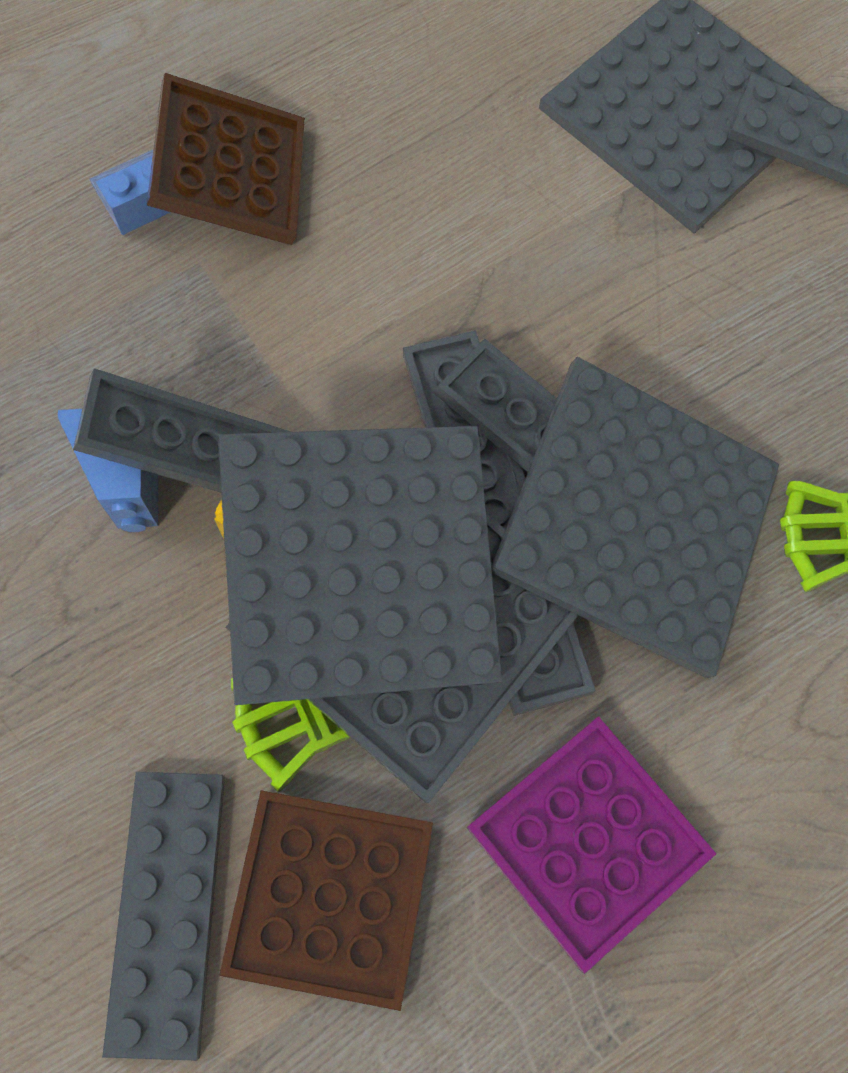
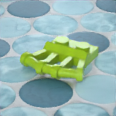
[780,481,848,592]
[231,678,351,792]

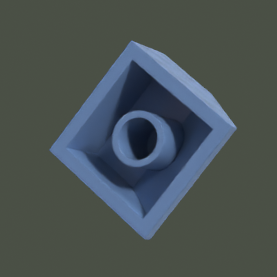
[90,150,171,235]

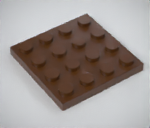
[147,73,305,245]
[219,790,433,1011]

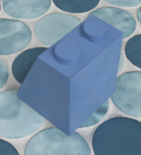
[58,409,158,532]

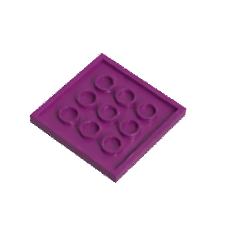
[467,716,716,974]

